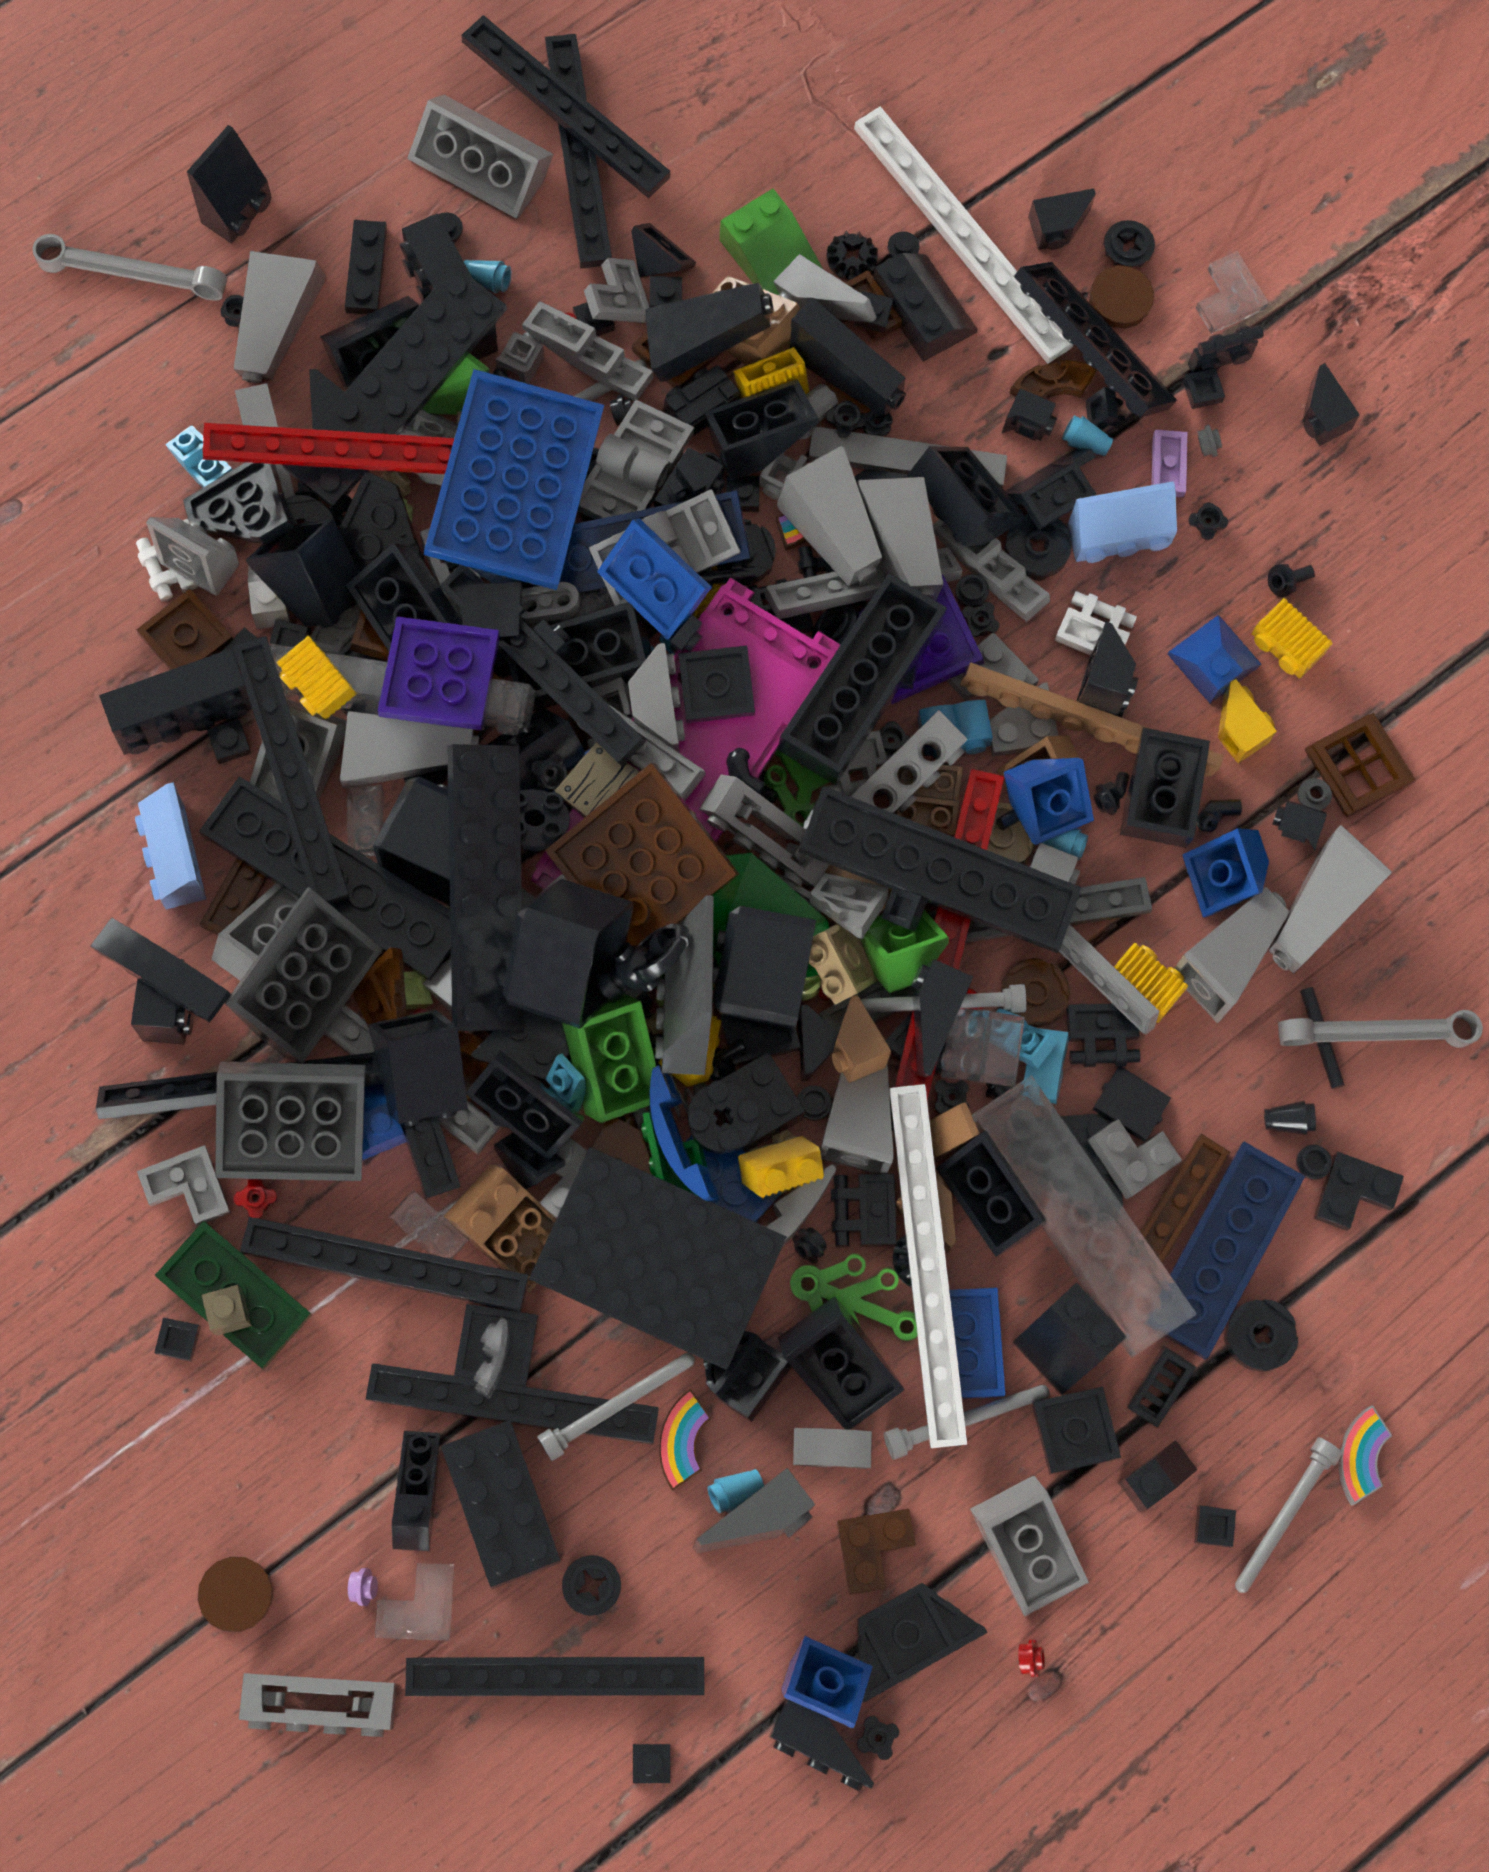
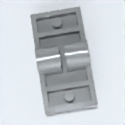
[577,400,694,520]
[589,489,742,606]

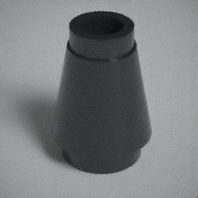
[1264,1100,1316,1135]

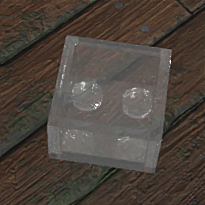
[941,1009,1025,1087]

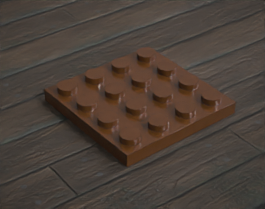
[545,763,740,946]

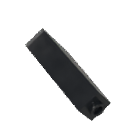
[645,283,774,382]
[790,297,906,418]

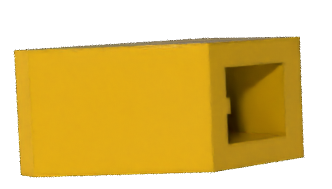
[1218,679,1277,763]

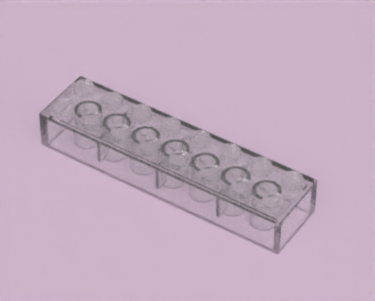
[972,1075,1197,1358]

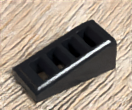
[1127,1345,1196,1428]

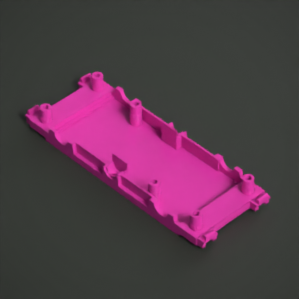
[531,578,840,890]

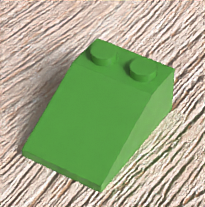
[719,188,823,295]

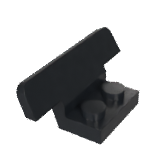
[1005,448,1096,530]

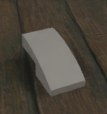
[793,1428,872,1469]

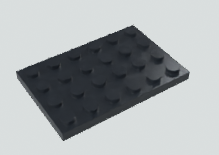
[529,1147,787,1370]

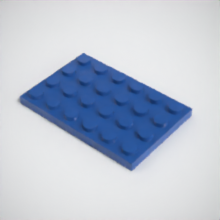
[424,369,604,590]

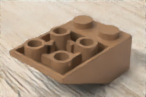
[712,276,800,366]
[443,1164,556,1293]

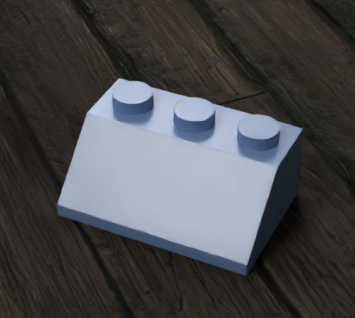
[1067,481,1177,563]
[135,782,206,909]

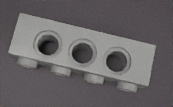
[850,710,968,813]

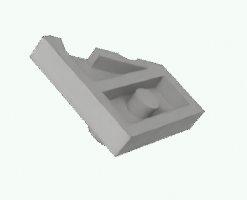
[990,683,1058,757]
[811,873,889,939]

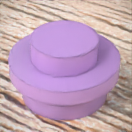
[348,1568,378,1606]

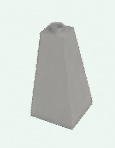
[234,251,326,383]
[777,445,882,586]
[857,477,943,600]
[340,711,479,789]
[1269,825,1392,974]
[1174,887,1290,1023]
[820,1066,894,1174]

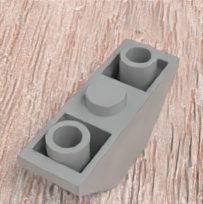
[628,643,685,752]

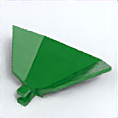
[712,852,829,991]

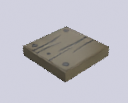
[554,742,639,818]

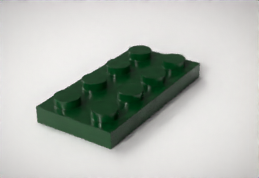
[154,1221,312,1370]

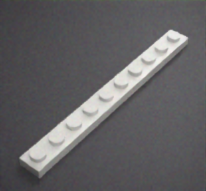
[854,106,1074,364]
[889,1084,967,1448]

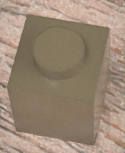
[202,1285,252,1336]

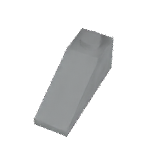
[774,254,877,322]

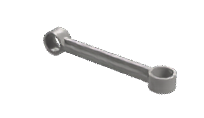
[33,234,227,301]
[1278,1010,1483,1048]

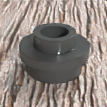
[1197,424,1222,457]
[1297,778,1332,811]

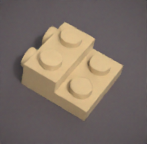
[809,924,878,1005]

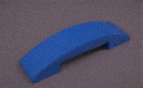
[650,1066,720,1203]

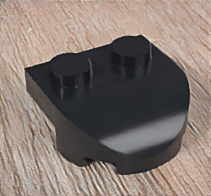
[703,1331,791,1422]

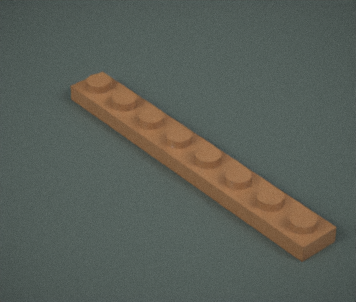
[960,662,1224,777]

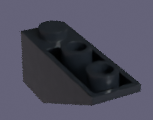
[391,1431,440,1551]
[769,1699,874,1792]

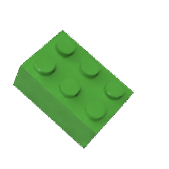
[562,993,656,1123]

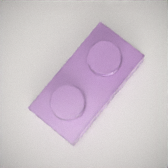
[1151,430,1187,497]

